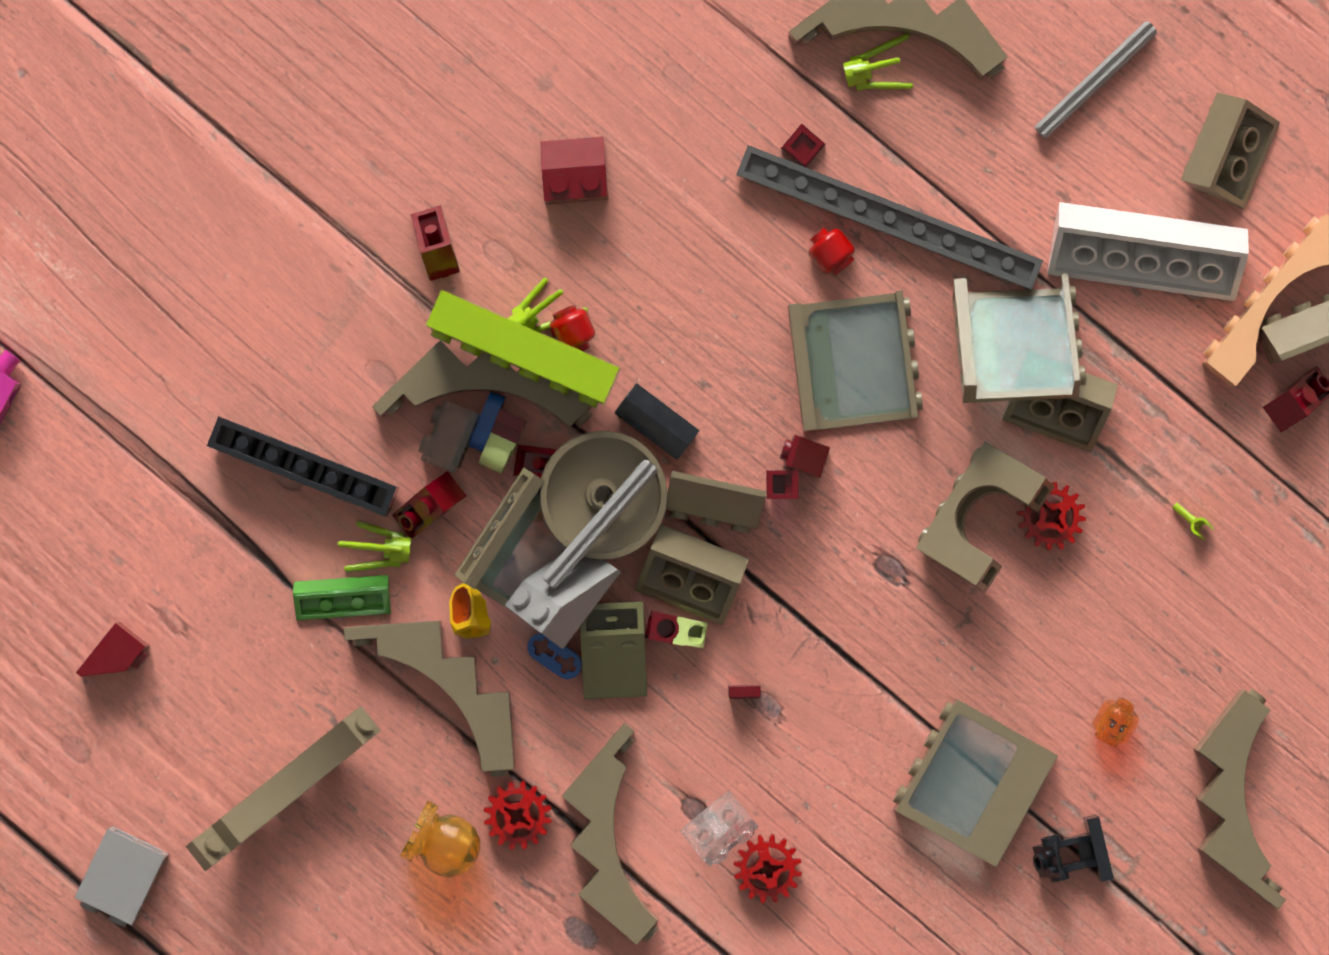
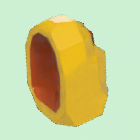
[449,583,491,639]

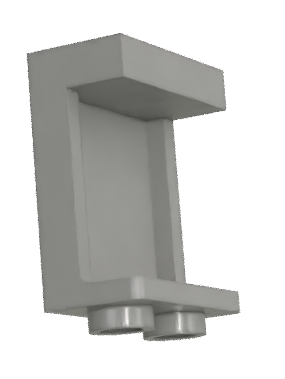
[74,826,169,927]

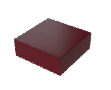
[781,124,826,167]
[728,685,761,699]

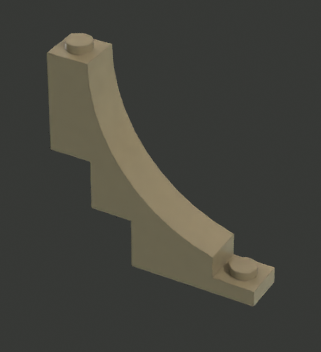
[788,0,1008,80]
[372,341,593,428]
[344,620,515,777]
[1194,689,1286,909]
[185,706,381,872]
[562,722,658,945]

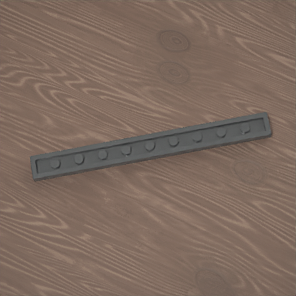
[736,145,1043,291]

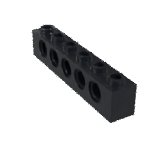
[207,416,399,517]

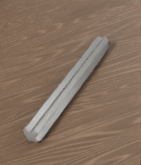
[1035,21,1157,139]
[542,460,658,588]

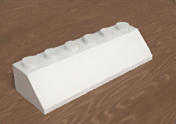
[1048,202,1249,301]

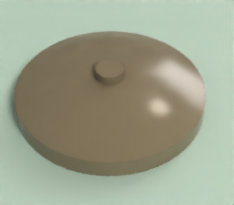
[539,431,667,559]

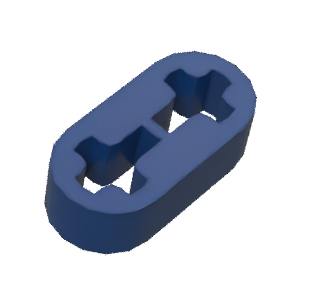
[468,391,506,452]
[527,633,582,679]

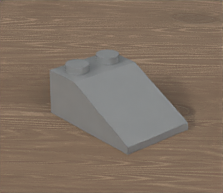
[505,556,621,649]

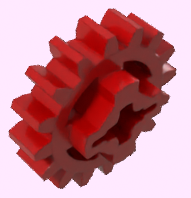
[1016,482,1086,550]
[483,780,552,850]
[733,834,802,903]

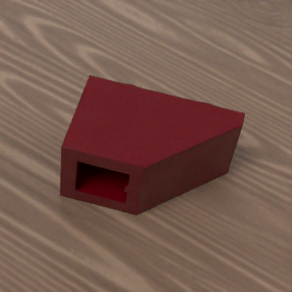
[1263,366,1329,433]
[780,435,830,478]
[392,471,467,539]

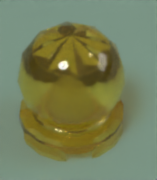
[400,801,481,878]

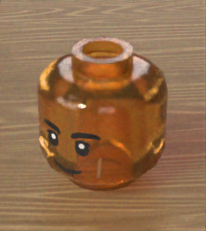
[1092,697,1140,747]

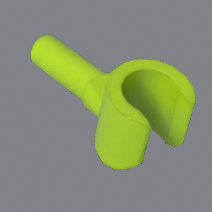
[1172,503,1214,540]

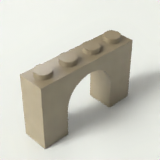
[916,441,1055,593]

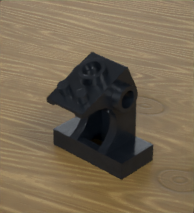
[1033,814,1114,882]

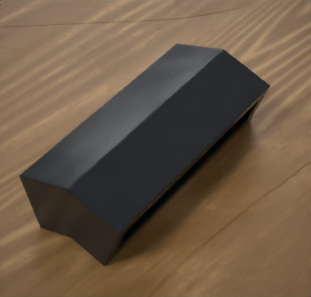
[614,383,700,460]

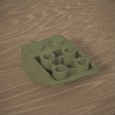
[580,601,647,699]

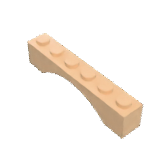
[1202,214,1329,387]

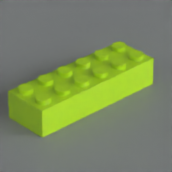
[426,290,620,408]

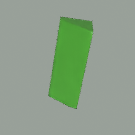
[293,575,391,621]

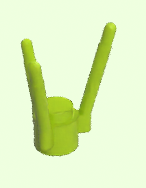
[843,33,913,91]
[507,278,588,333]
[338,521,411,572]

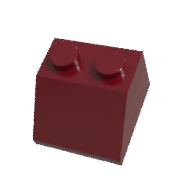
[540,137,608,205]

